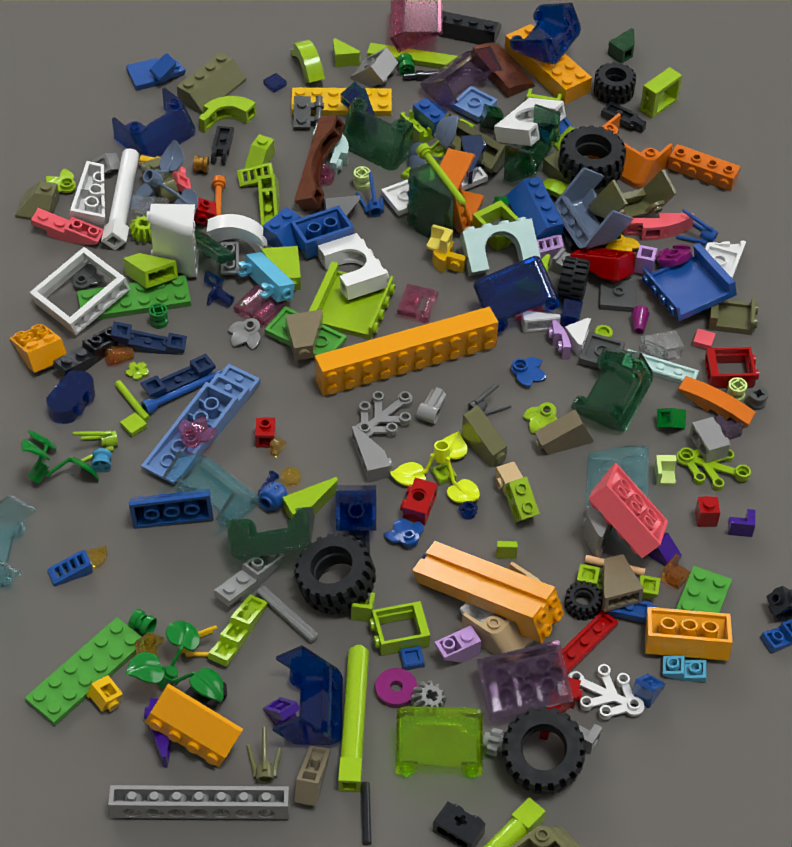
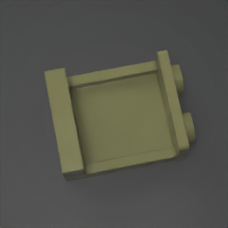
[708,296,759,335]

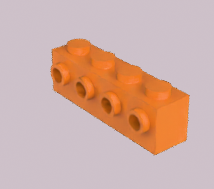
[667,144,741,191]

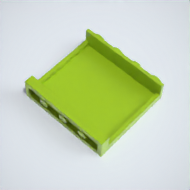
[309,261,396,340]

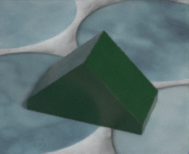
[480,104,504,130]

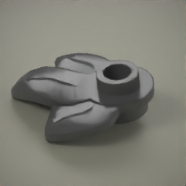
[71,262,104,291]

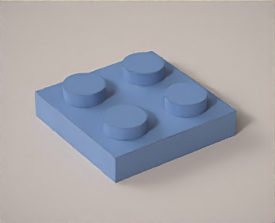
[451,86,498,122]

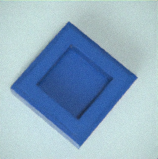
[400,646,425,670]

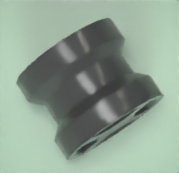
[747,386,768,410]

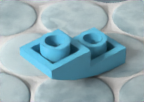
[663,656,707,682]

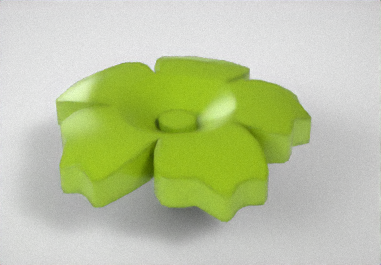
[126,362,149,380]

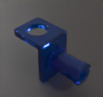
[204,270,235,307]

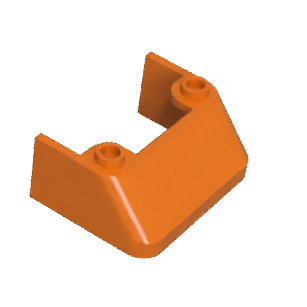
[588,113,673,189]
[434,148,485,234]

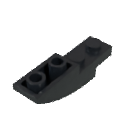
[53,326,119,376]

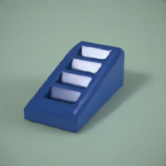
[47,550,93,586]

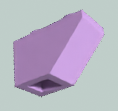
[634,245,658,274]
[434,625,481,663]

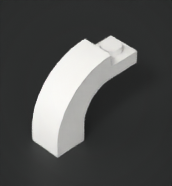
[207,214,267,253]

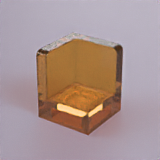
[661,554,691,590]

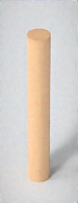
[585,555,646,575]

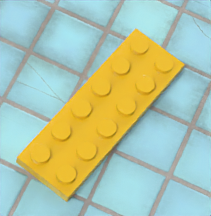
[291,87,392,116]

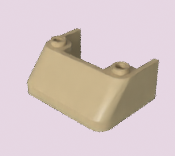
[461,562,540,663]

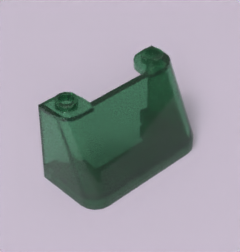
[343,96,413,170]
[571,348,653,431]
[226,507,315,560]

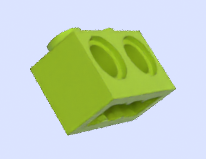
[503,476,540,523]

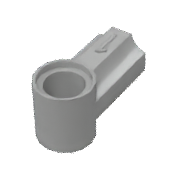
[416,387,447,424]

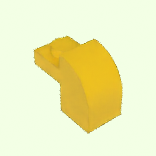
[432,241,466,273]

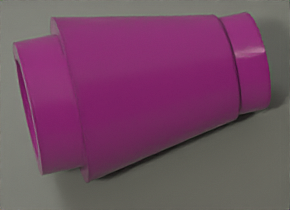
[631,305,650,334]

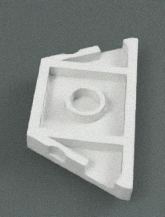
[705,241,746,279]

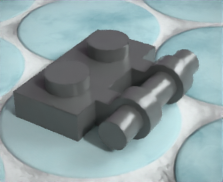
[293,96,324,130]

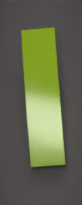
[208,594,268,667]

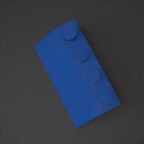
[506,176,564,240]
[129,489,214,529]

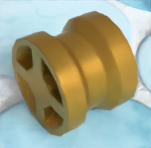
[193,155,209,173]

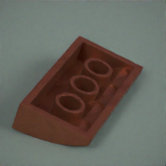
[472,43,535,98]

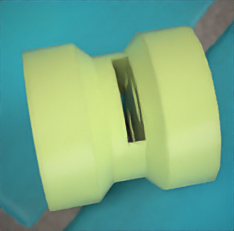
[353,166,370,191]
[726,377,747,402]

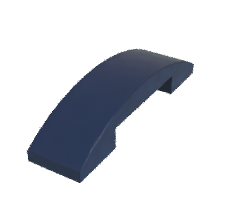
[111,321,187,354]
[140,354,216,397]

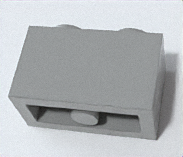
[689,417,730,463]

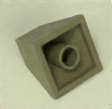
[15,181,60,220]

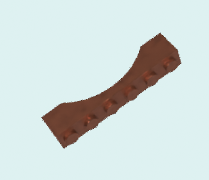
[294,114,345,211]

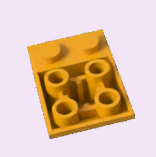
[10,324,67,373]

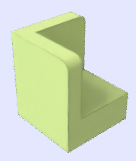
[654,455,676,485]

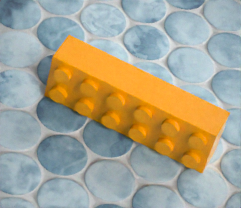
[504,24,592,105]

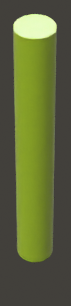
[115,380,150,422]

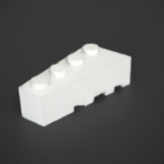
[70,161,105,229]

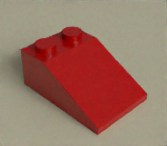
[570,247,635,282]

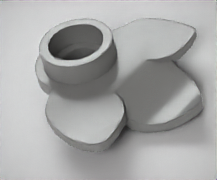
[228,318,261,350]

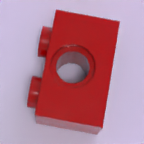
[400,477,438,525]

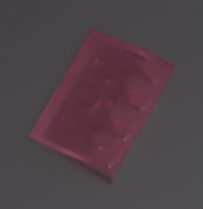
[390,0,442,53]

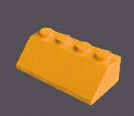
[645,607,733,661]
[144,684,243,768]

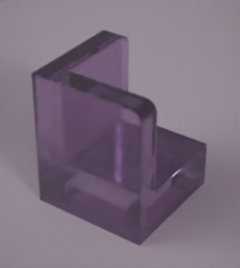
[714,415,744,440]

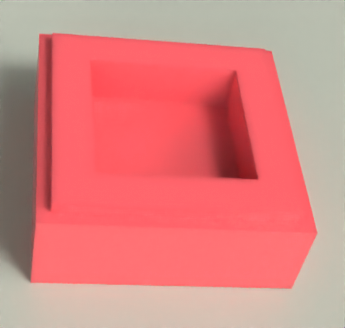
[692,329,716,349]

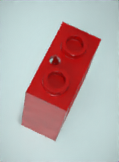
[704,347,759,388]

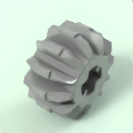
[410,680,447,718]

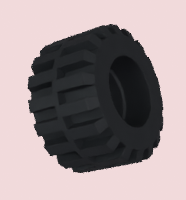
[593,62,636,105]
[557,256,590,305]

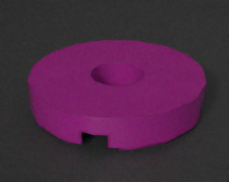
[657,244,692,267]
[375,668,417,708]

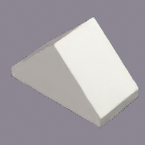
[565,318,591,357]

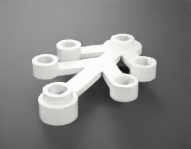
[568,664,644,720]

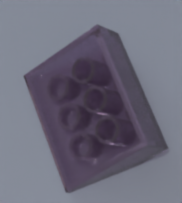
[477,640,574,721]

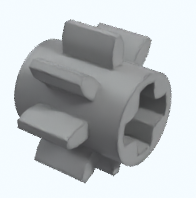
[482,728,503,756]

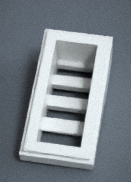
[521,311,561,333]

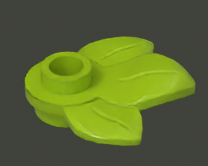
[46,169,76,193]
[523,402,558,434]

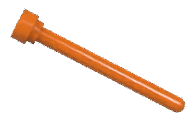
[212,175,226,216]

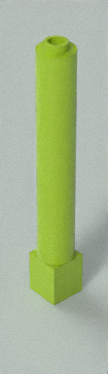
[338,645,369,792]
[483,797,546,847]

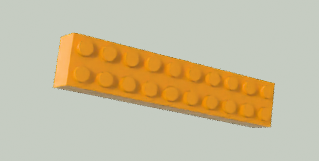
[315,306,498,396]

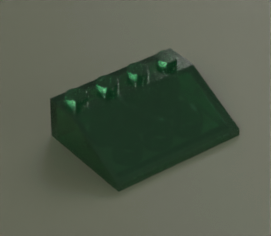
[406,163,454,239]

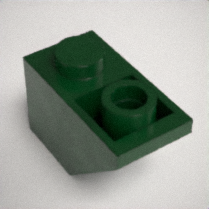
[608,28,635,63]

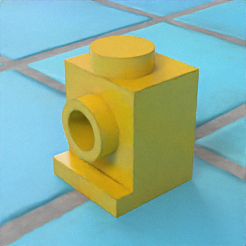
[86,675,123,712]

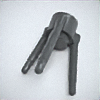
[468,384,511,415]

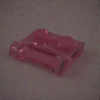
[397,284,439,323]

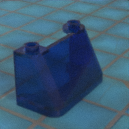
[509,3,581,64]
[473,256,561,333]

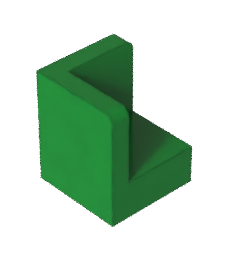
[657,408,686,429]

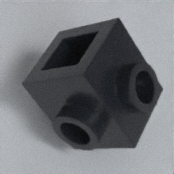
[766,586,792,621]

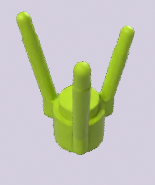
[72,431,118,462]

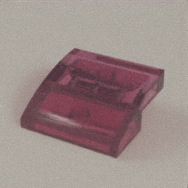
[233,285,287,325]

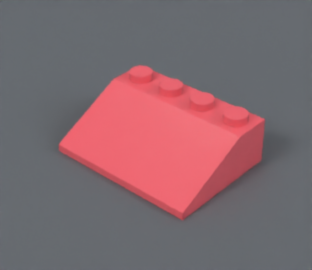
[588,463,668,558]

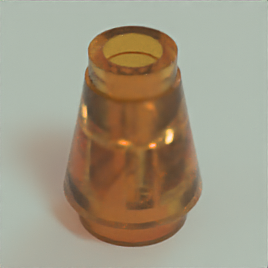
[105,346,134,365]

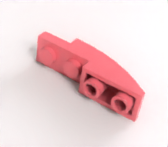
[30,208,104,245]
[623,213,694,240]

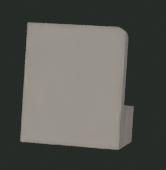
[92,153,120,175]
[579,724,602,754]

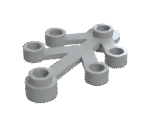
[356,391,413,438]

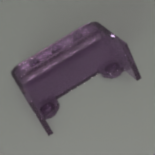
[420,46,503,107]

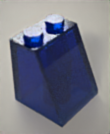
[336,485,376,531]

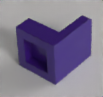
[728,509,756,537]

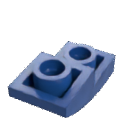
[760,620,792,653]

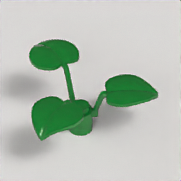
[21,430,99,484]
[125,620,223,702]

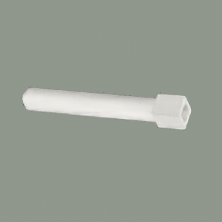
[101,149,139,250]

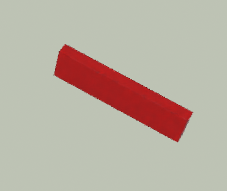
[550,610,618,676]

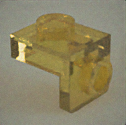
[135,632,164,657]

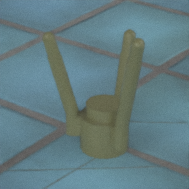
[247,726,282,784]

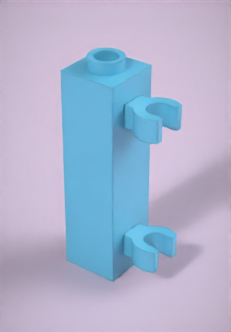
[237,252,295,302]

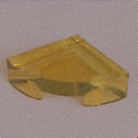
[270,438,286,458]
[87,545,107,570]

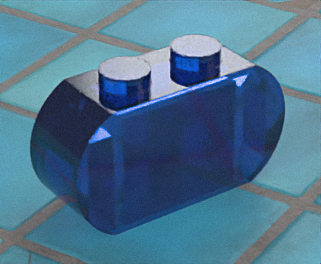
[46,370,95,424]

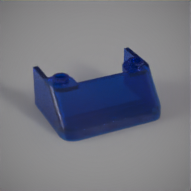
[112,87,195,159]
[273,645,343,745]

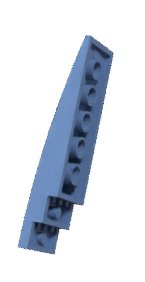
[141,364,261,484]

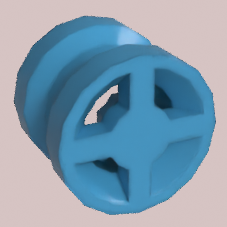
[91,448,112,472]

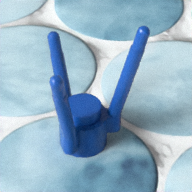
[356,172,384,217]
[676,209,718,245]

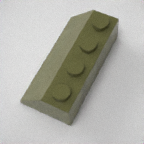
[177,52,246,114]

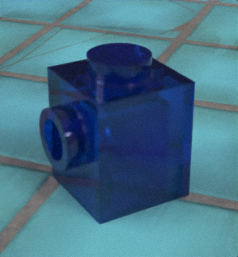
[560,298,583,327]

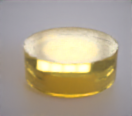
[281,467,301,487]

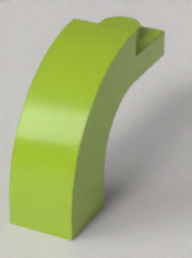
[290,40,325,83]
[199,96,256,133]

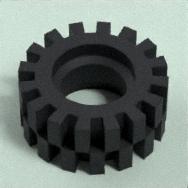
[564,581,603,621]

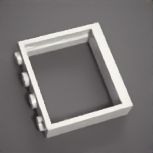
[30,247,130,335]

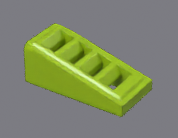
[237,163,274,188]

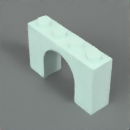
[460,217,541,276]

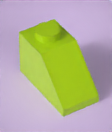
[244,134,275,176]

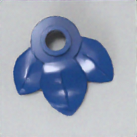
[511,357,546,387]
[384,518,424,548]

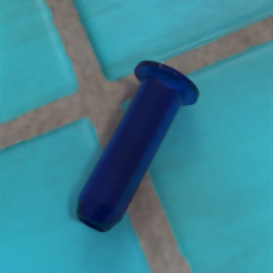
[258,471,279,495]

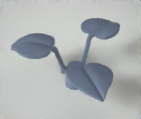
[408,115,458,192]
[130,140,198,211]

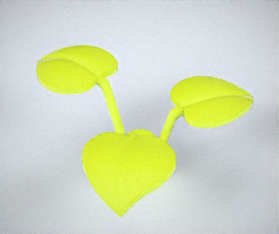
[390,431,480,503]

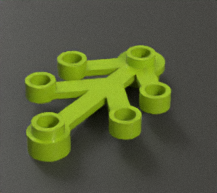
[676,448,751,491]

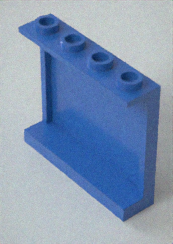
[642,243,737,321]

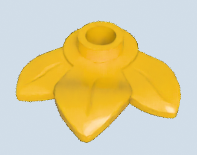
[606,234,640,251]

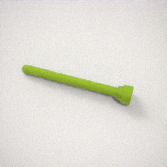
[416,143,466,205]

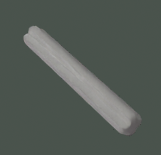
[257,586,318,643]

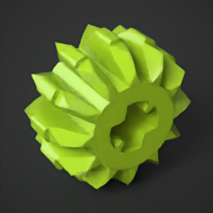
[129,214,152,244]

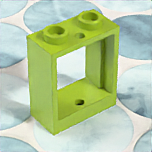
[640,67,682,118]
[472,200,518,252]
[369,601,430,656]

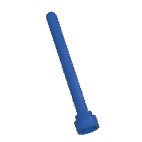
[141,370,222,415]

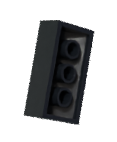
[431,10,502,45]

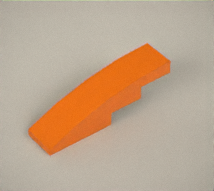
[677,376,756,428]

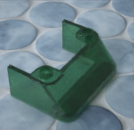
[504,104,561,182]

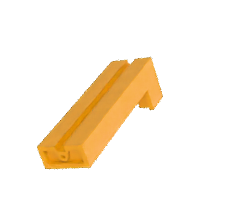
[412,541,564,643]

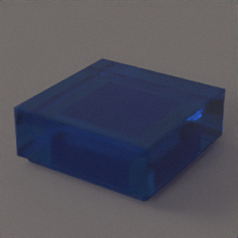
[263,73,287,92]

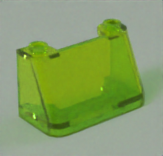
[395,706,483,777]

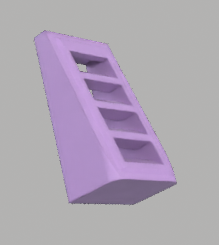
[537,235,564,257]

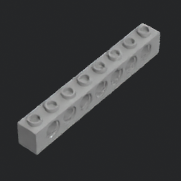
[108,785,289,819]

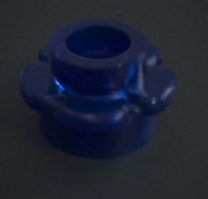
[459,501,478,519]

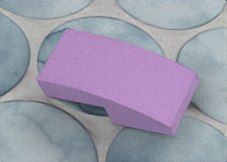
[548,320,571,359]

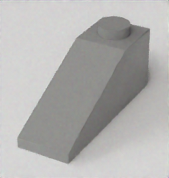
[352,426,393,483]

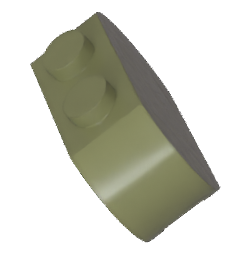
[141,157,179,204]

